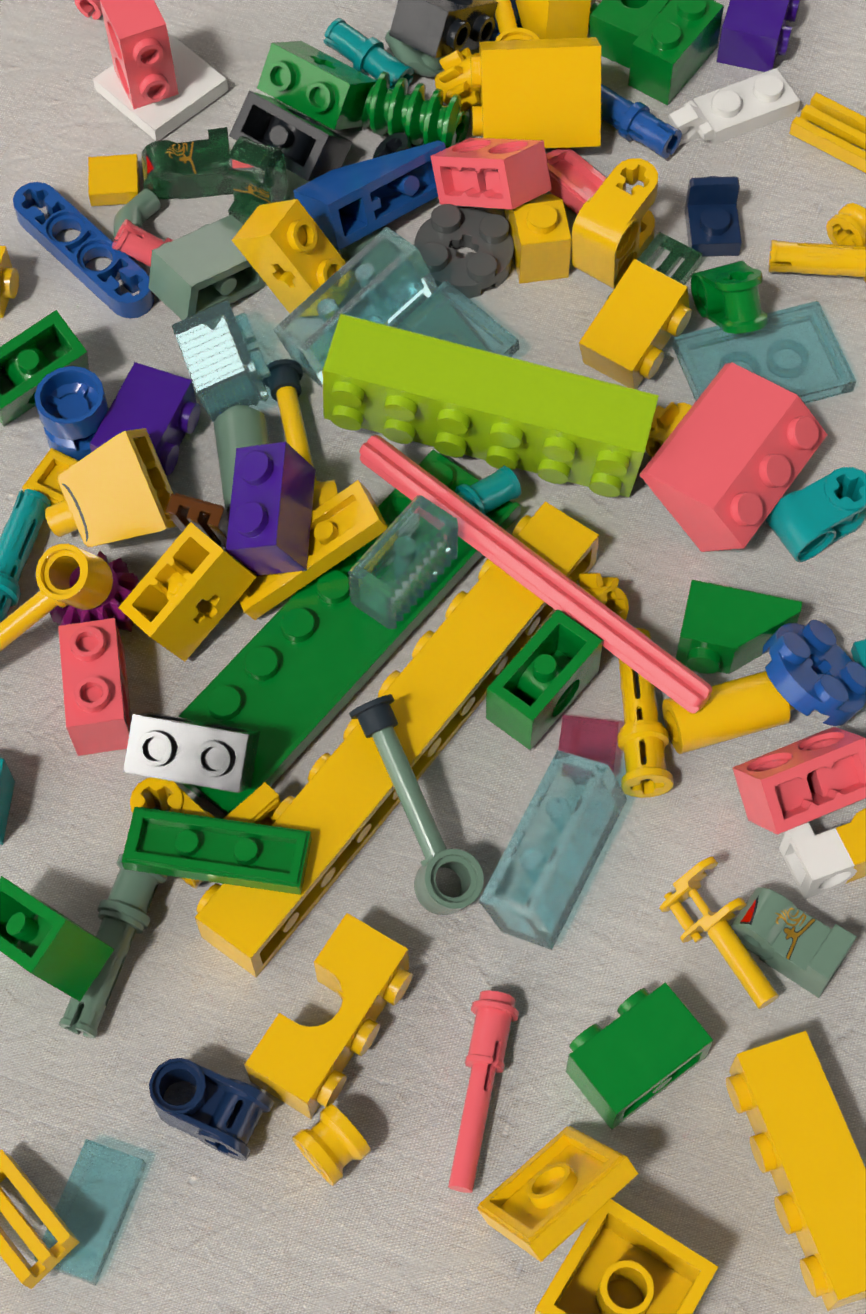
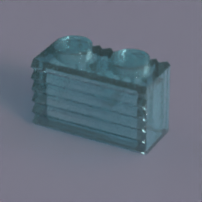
[171,300,272,422]
[348,495,458,629]

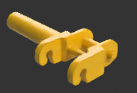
[659,856,779,1009]

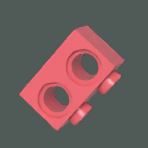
[100,0,179,109]
[430,138,552,210]
[58,618,132,756]
[732,727,866,835]

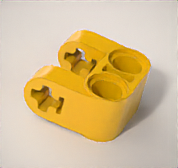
[572,158,658,289]

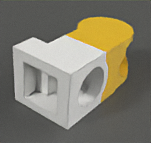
[779,808,866,900]

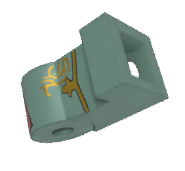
[730,887,857,998]

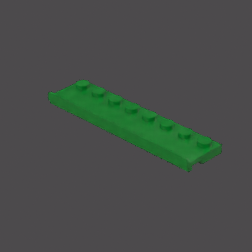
[178,449,521,817]

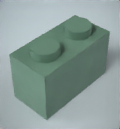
[149,214,265,324]

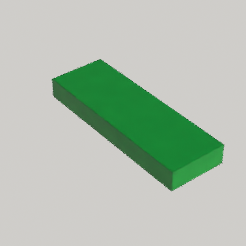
[121,807,312,895]

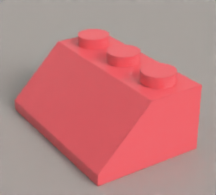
[639,362,828,552]

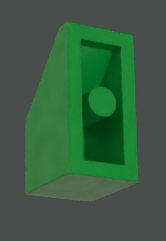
[675,580,803,674]

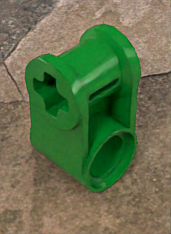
[690,261,768,334]

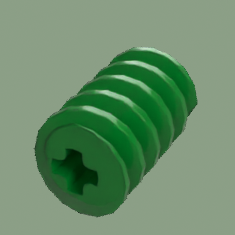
[362,71,470,148]

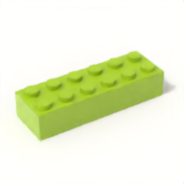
[322,313,659,497]

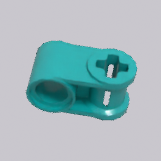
[765,467,866,563]

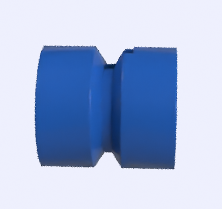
[34,366,109,461]

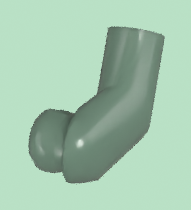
[385,30,445,78]

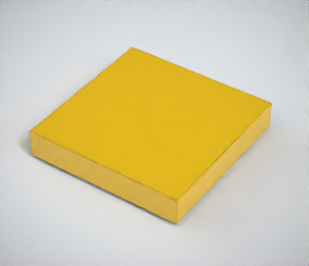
[477,1126,638,1262]

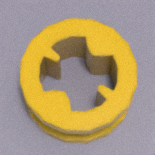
[826,203,866,246]

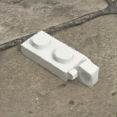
[668,68,800,146]

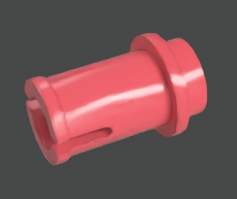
[112,219,173,267]

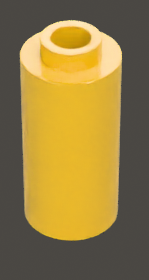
[662,671,795,754]

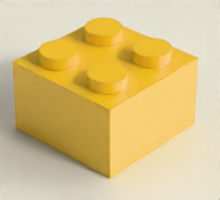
[534,1199,718,1314]

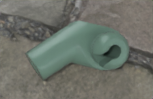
[113,188,161,241]

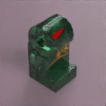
[141,127,236,200]
[227,136,291,225]

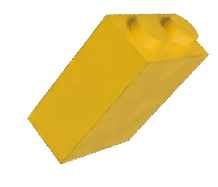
[470,37,601,148]

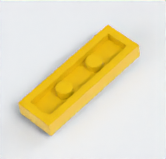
[238,480,389,620]

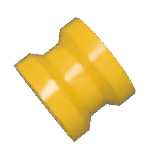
[292,1104,371,1186]

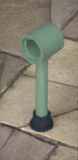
[349,694,484,915]

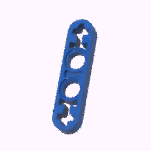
[13,182,155,319]

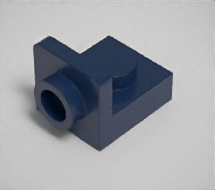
[684,176,742,257]

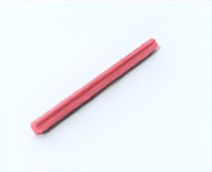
[359,435,713,713]

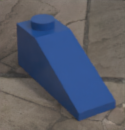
[293,141,446,250]

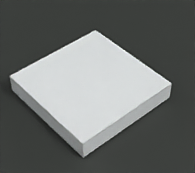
[93,32,228,142]

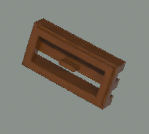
[165,493,229,548]

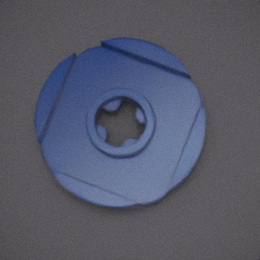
[762,620,866,726]

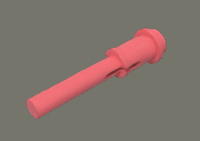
[448,990,519,1193]

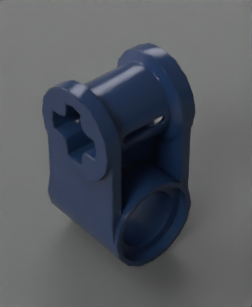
[149,1058,275,1161]

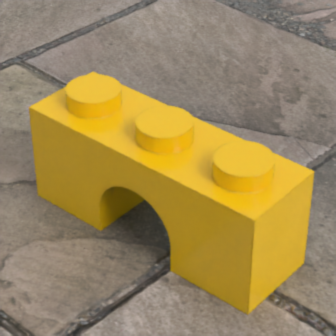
[244,913,413,1119]

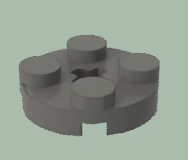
[414,204,514,299]

